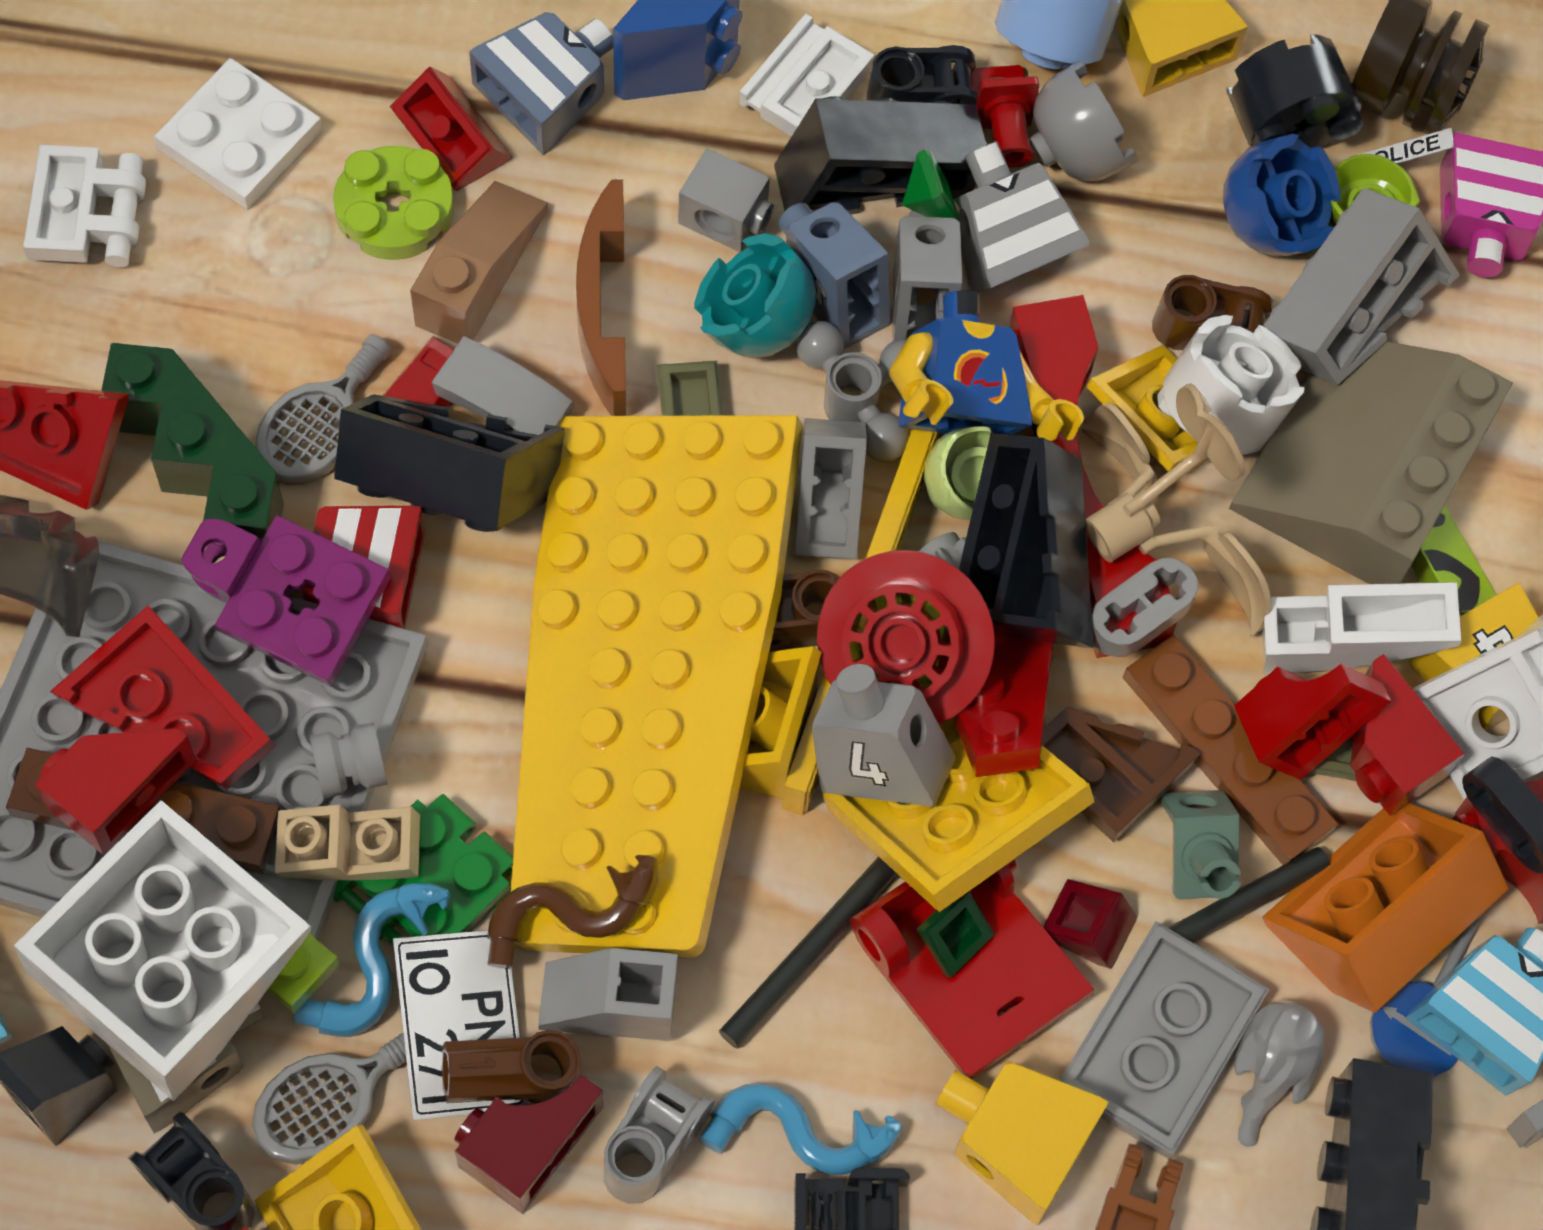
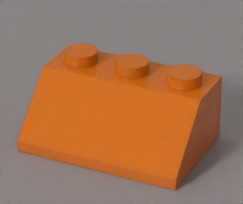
[1262,803,1509,1013]

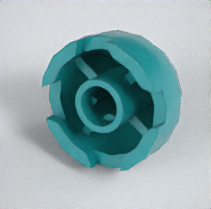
[694,233,816,358]

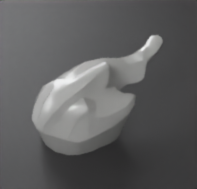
[1234,1000,1323,1147]

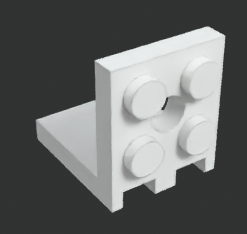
[1412,614,1543,799]

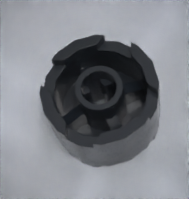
[1226,34,1364,148]

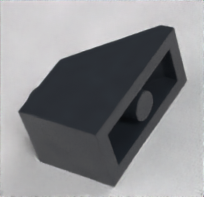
[0,1026,118,1146]

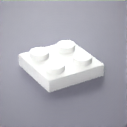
[154,58,323,210]

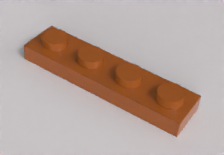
[1122,634,1338,865]

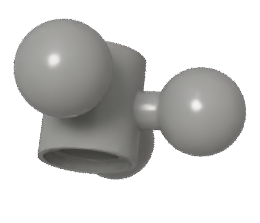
[796,321,910,462]

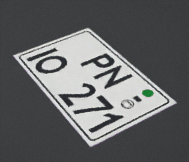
[393,930,528,1120]

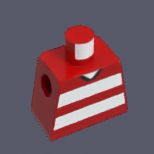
[302,506,425,629]

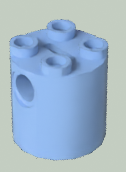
[995,0,1123,69]

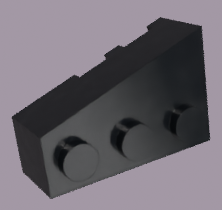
[1310,1058,1433,1230]

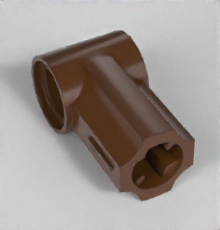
[441,1030,581,1104]

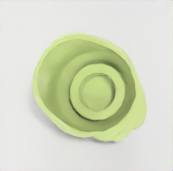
[924,426,993,520]

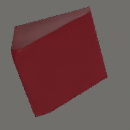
[1043,879,1137,969]

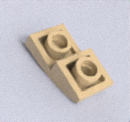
[275,804,420,880]

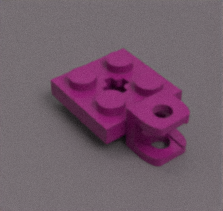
[181,515,392,687]

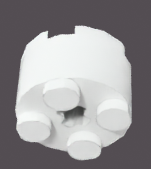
[1157,315,1304,457]

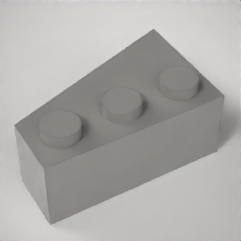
[1263,188,1460,385]

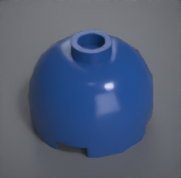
[1223,134,1341,256]

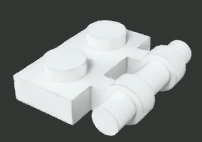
[23,145,146,268]

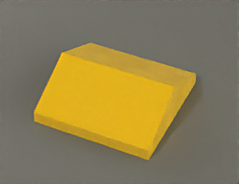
[1086,345,1209,473]
[254,1125,421,1230]

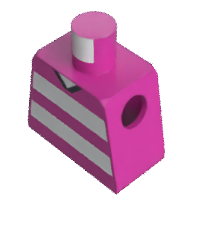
[1440,132,1543,277]

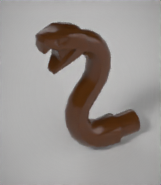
[487,855,658,969]

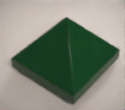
[917,892,995,978]

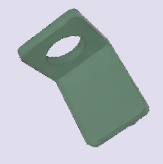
[1162,790,1241,899]

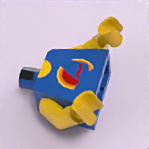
[889,290,1084,441]

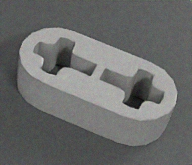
[1092,558,1198,657]

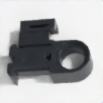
[794,1168,910,1230]

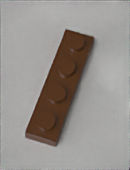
[6,747,280,875]

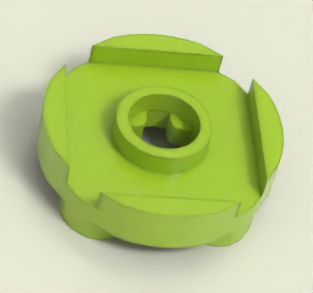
[333,146,454,260]

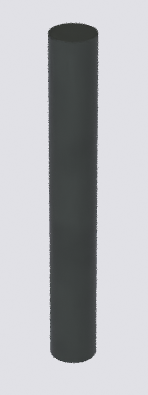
[1168,847,1330,943]

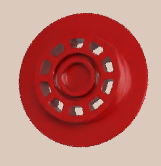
[817,550,995,724]

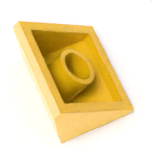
[740,646,822,800]

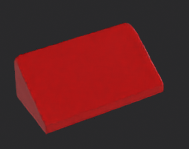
[389,66,512,191]

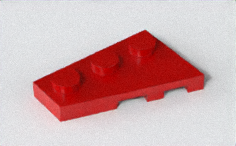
[0,380,130,510]
[50,605,276,790]
[939,636,1054,777]

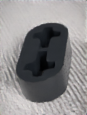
[1462,756,1543,874]

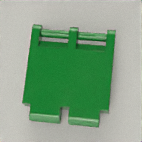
[333,794,513,947]

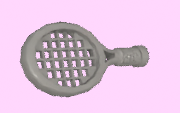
[255,334,392,485]
[252,1033,406,1165]

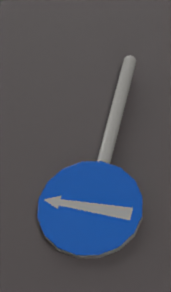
[1369,914,1484,1077]

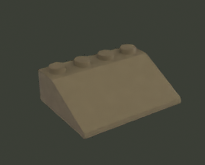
[1229,341,1513,584]

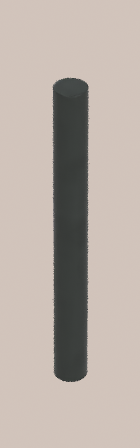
[719,856,897,1049]

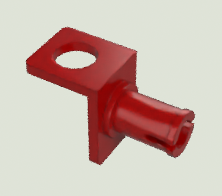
[971,65,1040,168]

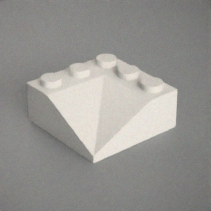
[14,800,311,1101]

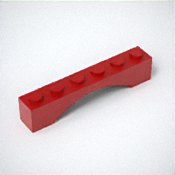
[1009,295,1177,658]

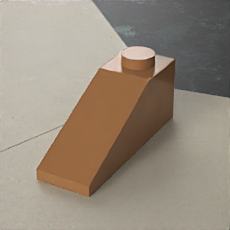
[410,181,548,344]

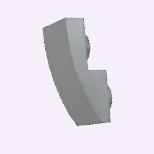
[431,336,574,435]

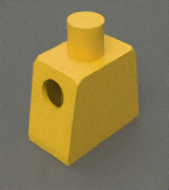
[1114,0,1248,97]
[935,1062,1109,1225]

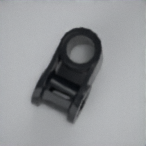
[866,45,978,105]
[128,1111,255,1230]

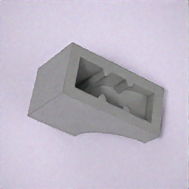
[795,418,867,559]

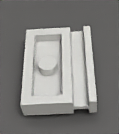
[739,13,875,136]

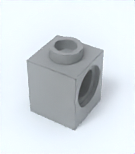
[678,148,774,252]

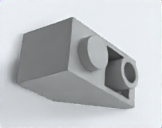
[538,948,678,1041]

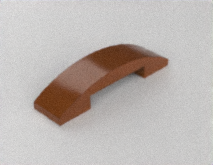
[576,179,626,416]

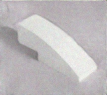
[1262,582,1461,674]

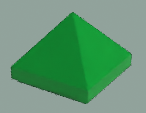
[902,149,961,221]

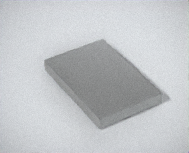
[1060,921,1270,1159]

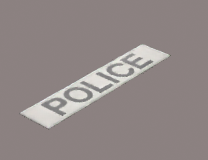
[1346,128,1454,164]

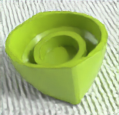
[1331,154,1420,225]

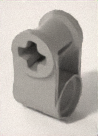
[604,1066,714,1204]

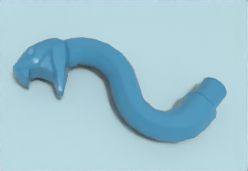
[294,883,450,1037]
[699,1083,903,1175]

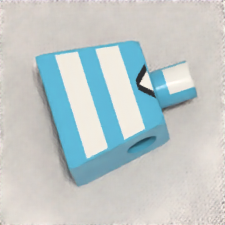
[1405,927,1543,1096]

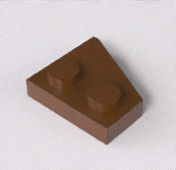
[1042,706,1200,843]

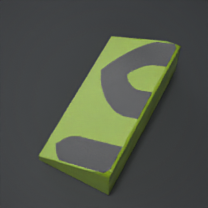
[1411,506,1496,617]

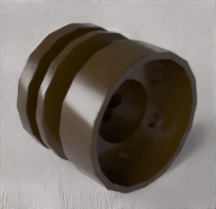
[1352,0,1489,135]

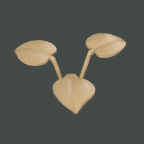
[1079,383,1271,637]

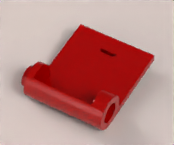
[850,859,1095,1079]

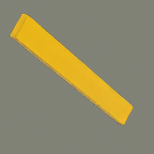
[782,429,941,815]

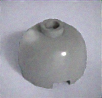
[1029,60,1138,181]

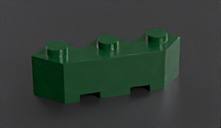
[101,343,284,541]

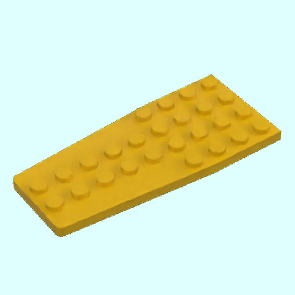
[511,415,803,958]

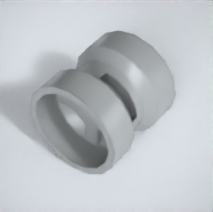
[310,722,388,799]

